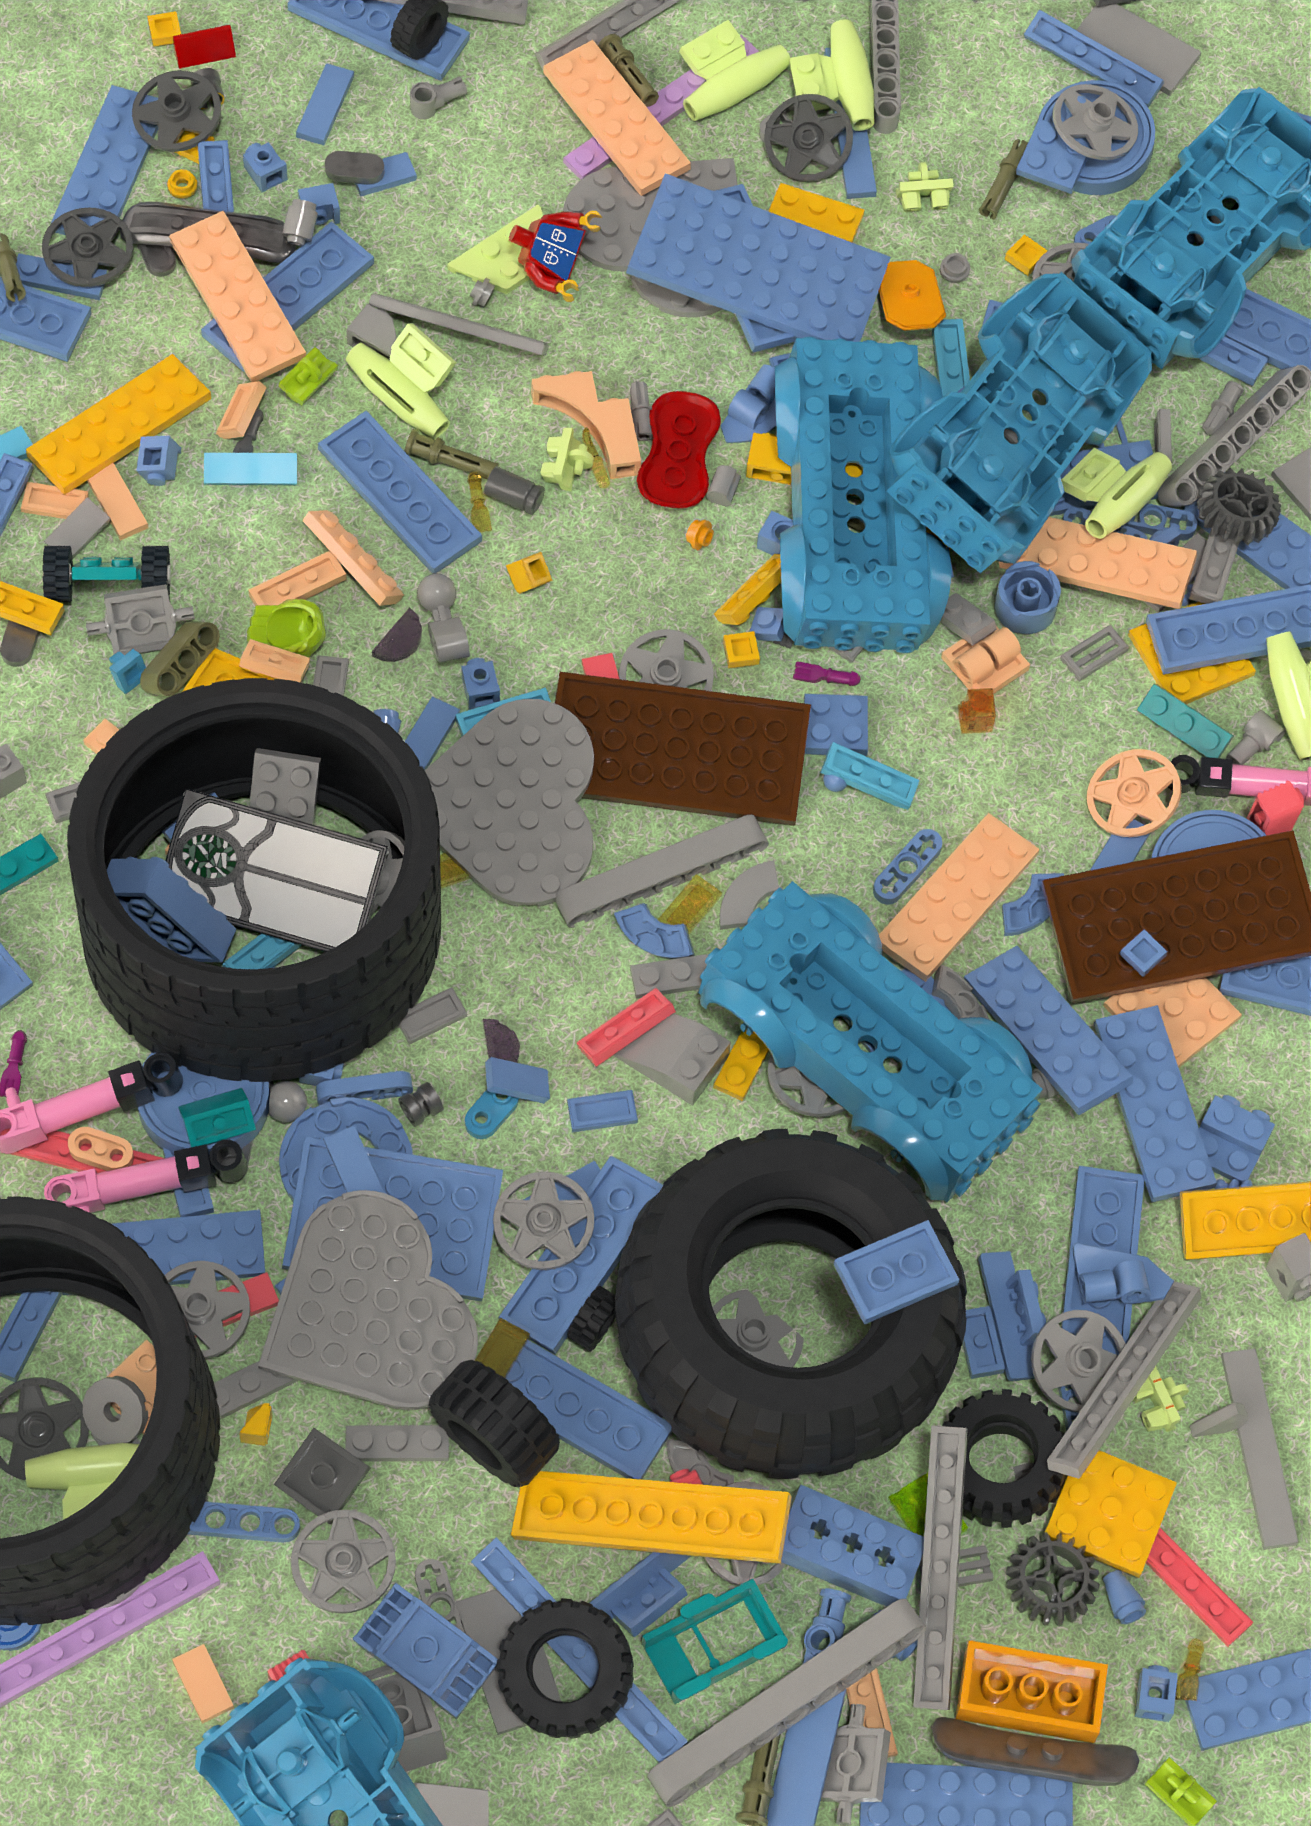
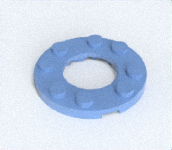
[279,1097,413,1202]

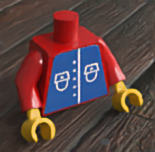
[509,211,602,302]

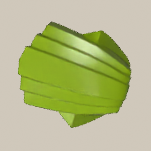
[247,599,326,657]

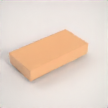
[216,381,267,439]
[21,482,89,519]
[172,1644,234,1724]

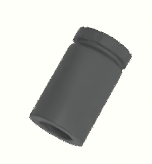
[484,466,545,515]

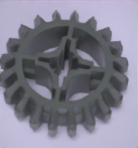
[1197,468,1281,545]
[1006,1532,1100,1626]

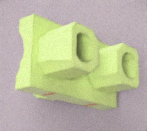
[896,162,953,212]
[541,428,594,491]
[1133,1366,1189,1432]

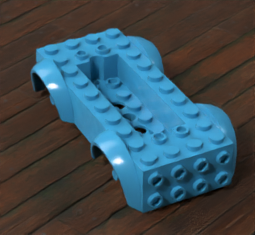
[1070,87,1311,370]
[886,272,1152,573]
[775,337,951,653]
[698,881,1043,1202]
[195,1658,443,1826]

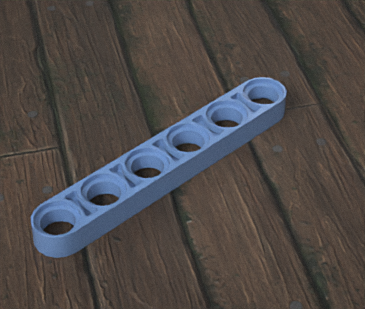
[188,1502,300,1543]

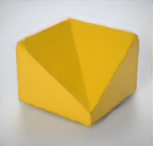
[506,552,553,594]
[239,1403,273,1446]

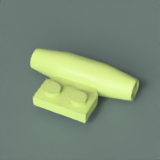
[789,19,874,131]
[679,20,790,121]
[346,324,457,439]
[1061,448,1172,539]
[1266,631,1311,760]
[25,1443,139,1520]

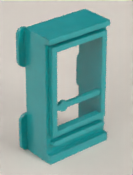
[642,1579,788,1704]

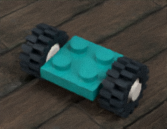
[42,546,171,602]

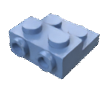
[1199,1095,1275,1185]

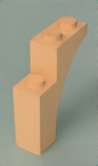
[531,371,641,479]

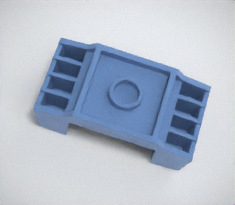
[353,1583,497,1720]

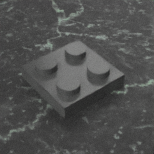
[274,1427,371,1525]

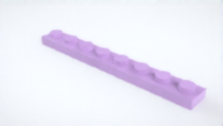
[563,34,759,180]
[0,1551,220,1708]

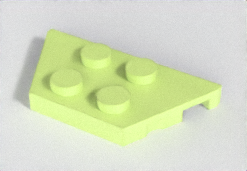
[448,205,543,294]

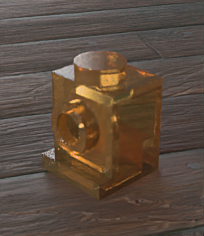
[958,688,996,734]

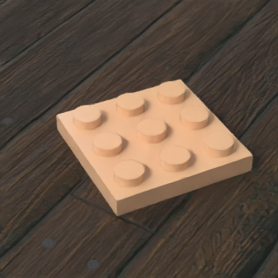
[1103,977,1242,1068]

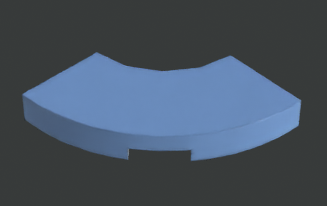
[1002,873,1064,936]
[614,903,695,959]

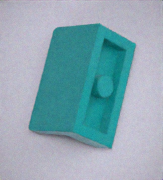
[178,1088,256,1147]

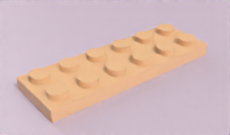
[543,40,691,196]
[169,211,306,382]
[999,517,1197,609]
[879,813,1040,982]

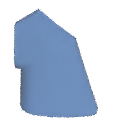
[720,364,776,443]
[1073,1242,1174,1304]

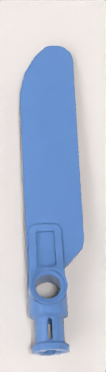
[767,1588,851,1826]

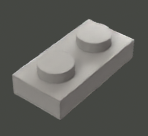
[940,593,997,646]

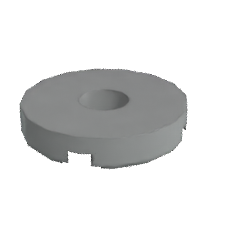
[82,1376,148,1444]

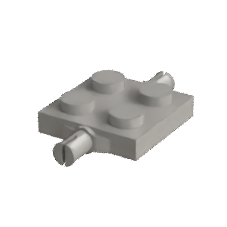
[86,584,195,655]
[821,1704,891,1826]

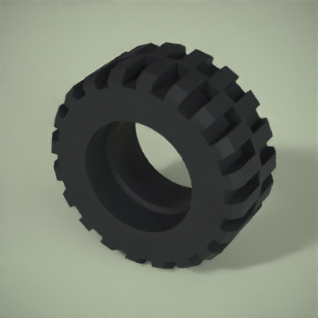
[429,1360,560,1487]
[942,1389,1066,1528]
[497,1598,634,1739]

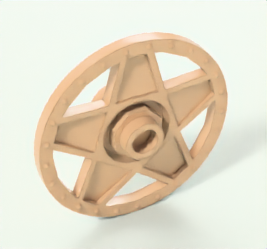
[1087,749,1182,837]

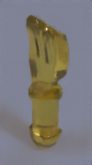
[582,427,610,489]
[467,472,492,532]
[1175,1638,1204,1701]

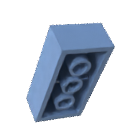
[107,857,236,962]
[781,1485,924,1606]

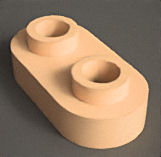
[68,1127,134,1171]

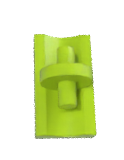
[278,347,338,406]
[1145,1757,1217,1826]

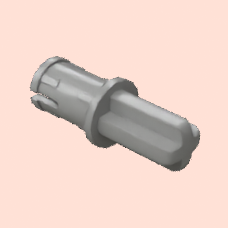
[630,381,653,441]
[1202,381,1244,435]

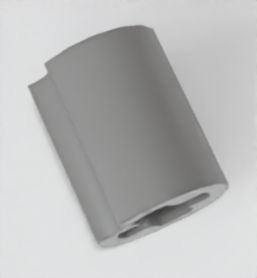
[706,465,741,507]

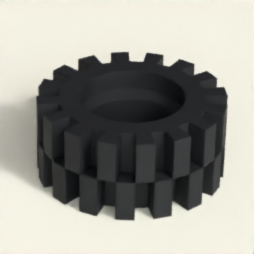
[567,1286,616,1352]

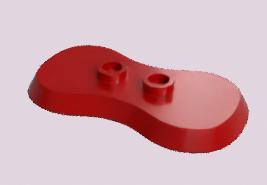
[637,391,721,508]

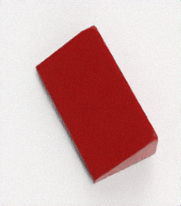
[173,25,236,69]

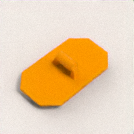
[879,260,946,331]

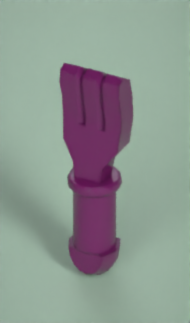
[793,661,861,686]
[0,1030,27,1097]

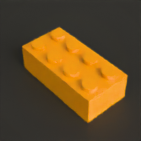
[955,1640,1108,1743]

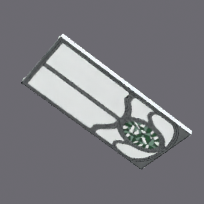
[165,788,389,952]

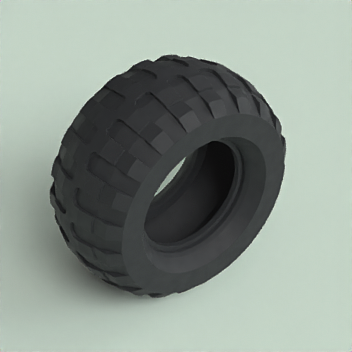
[615,1129,967,1479]

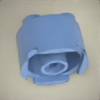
[994,561,1061,634]

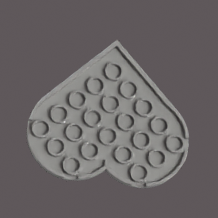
[563,158,738,317]
[425,699,594,906]
[258,1190,478,1410]

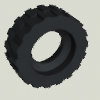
[390,0,449,60]

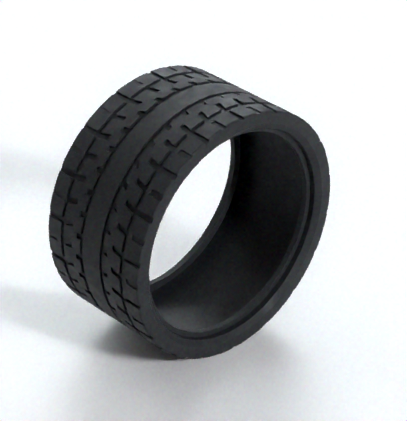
[67,678,441,1082]
[0,1196,220,1626]

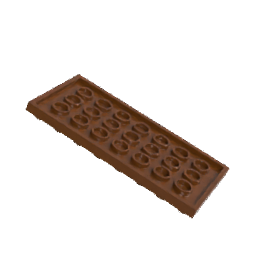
[555,671,811,826]
[1041,830,1311,1004]

